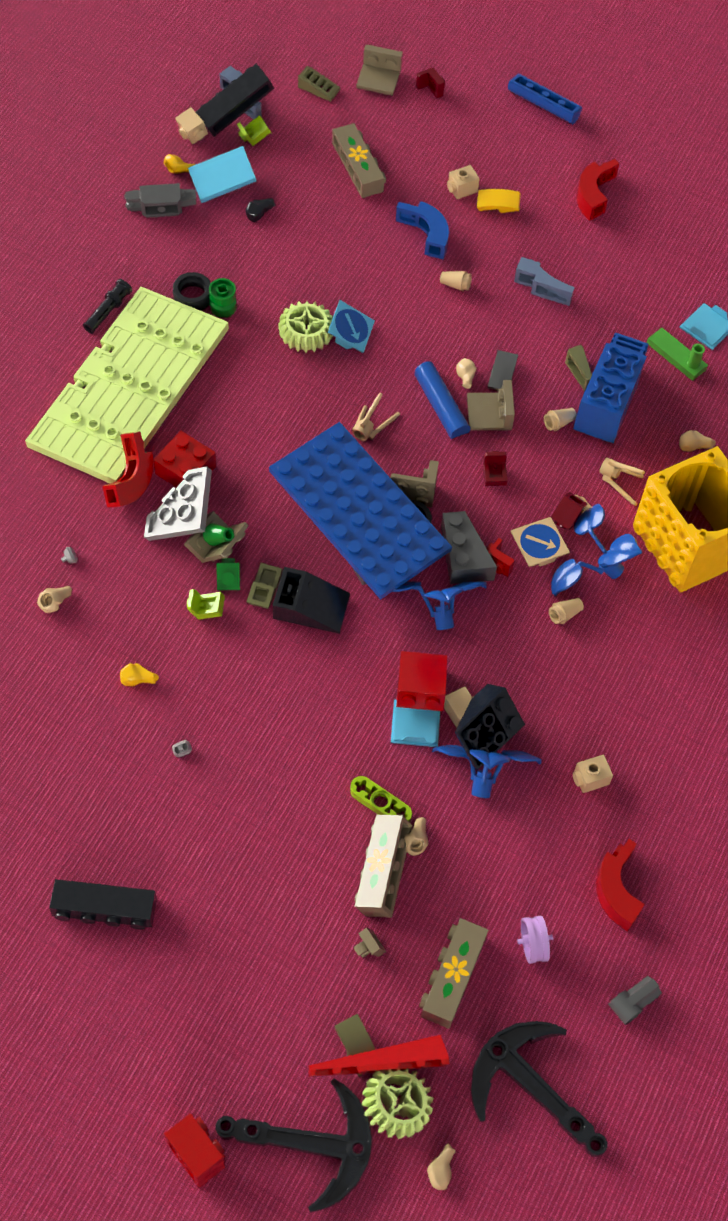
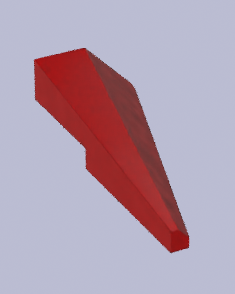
[308,1035,450,1077]

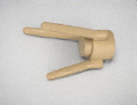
[352,393,400,441]
[599,458,645,506]

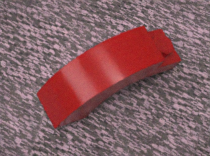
[576,159,620,221]
[102,431,154,508]
[596,839,645,932]

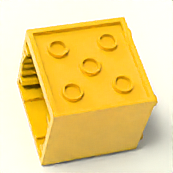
[633,446,728,593]

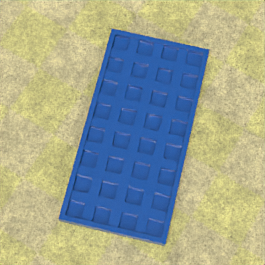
[269,422,452,600]

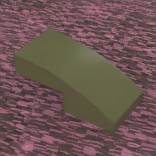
[247,563,283,609]
[334,1014,376,1077]

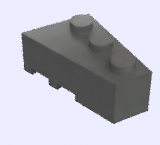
[441,511,497,584]

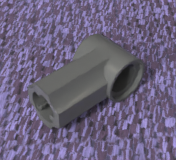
[608,976,662,1025]

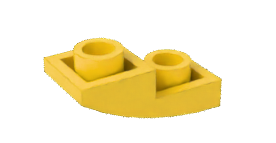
[477,189,521,213]

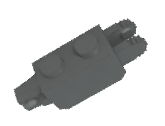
[124,183,197,218]

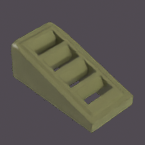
[298,66,340,102]
[565,345,592,392]

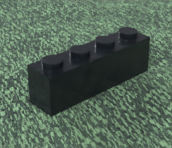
[196,63,275,137]
[49,879,157,930]

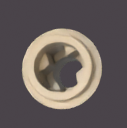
[440,271,472,291]
[544,408,577,431]
[549,598,584,624]

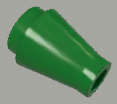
[203,523,234,546]

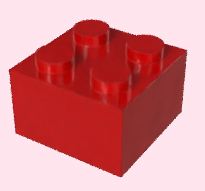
[153,430,217,488]
[164,1113,226,1188]

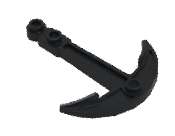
[471,1021,608,1157]
[215,1078,372,1213]

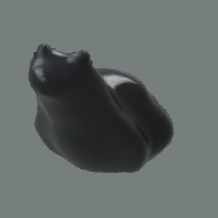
[246,198,275,222]

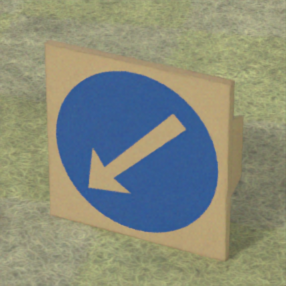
[510,517,570,567]

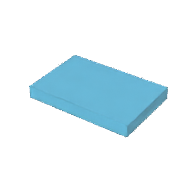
[188,146,257,203]

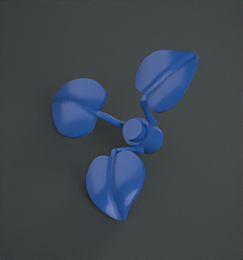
[551,504,642,597]
[392,581,487,630]
[432,745,542,798]

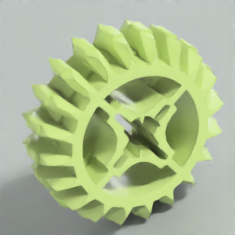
[278,301,333,353]
[362,1069,433,1139]

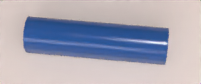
[508,73,583,124]
[414,361,471,439]

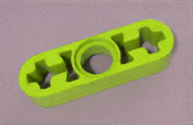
[350,776,412,823]

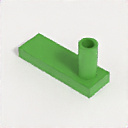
[647,328,708,381]

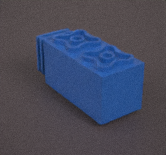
[573,333,649,444]

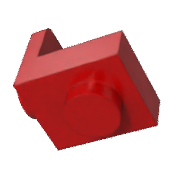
[487,538,515,577]

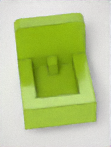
[237,115,271,146]
[187,589,225,620]

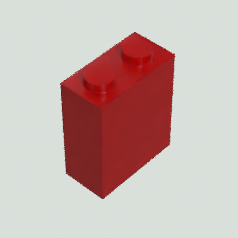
[396,651,447,711]

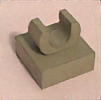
[354,928,386,958]

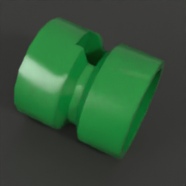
[209,278,237,318]

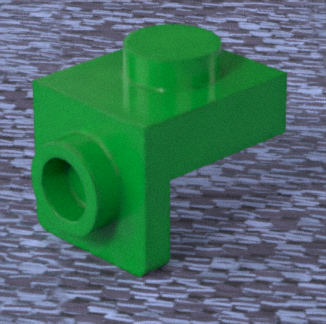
[217,558,240,590]

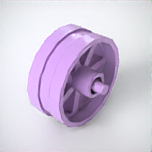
[517,915,553,964]

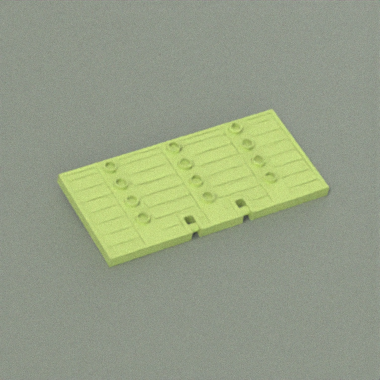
[25,287,229,483]

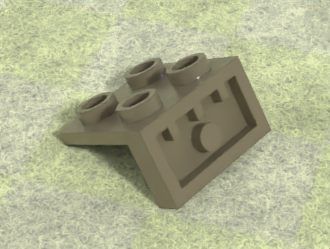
[356,45,403,95]
[467,380,515,430]
[391,460,439,508]
[184,511,249,563]

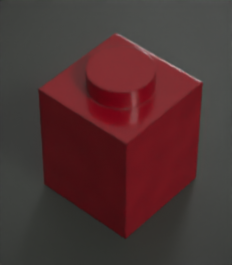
[551,492,588,529]

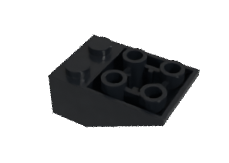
[273,567,350,634]
[455,684,525,770]

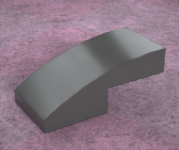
[488,350,518,391]

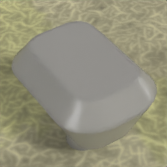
[61,547,78,564]
[172,740,192,757]

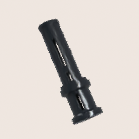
[83,279,132,334]

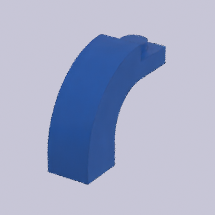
[395,201,449,260]

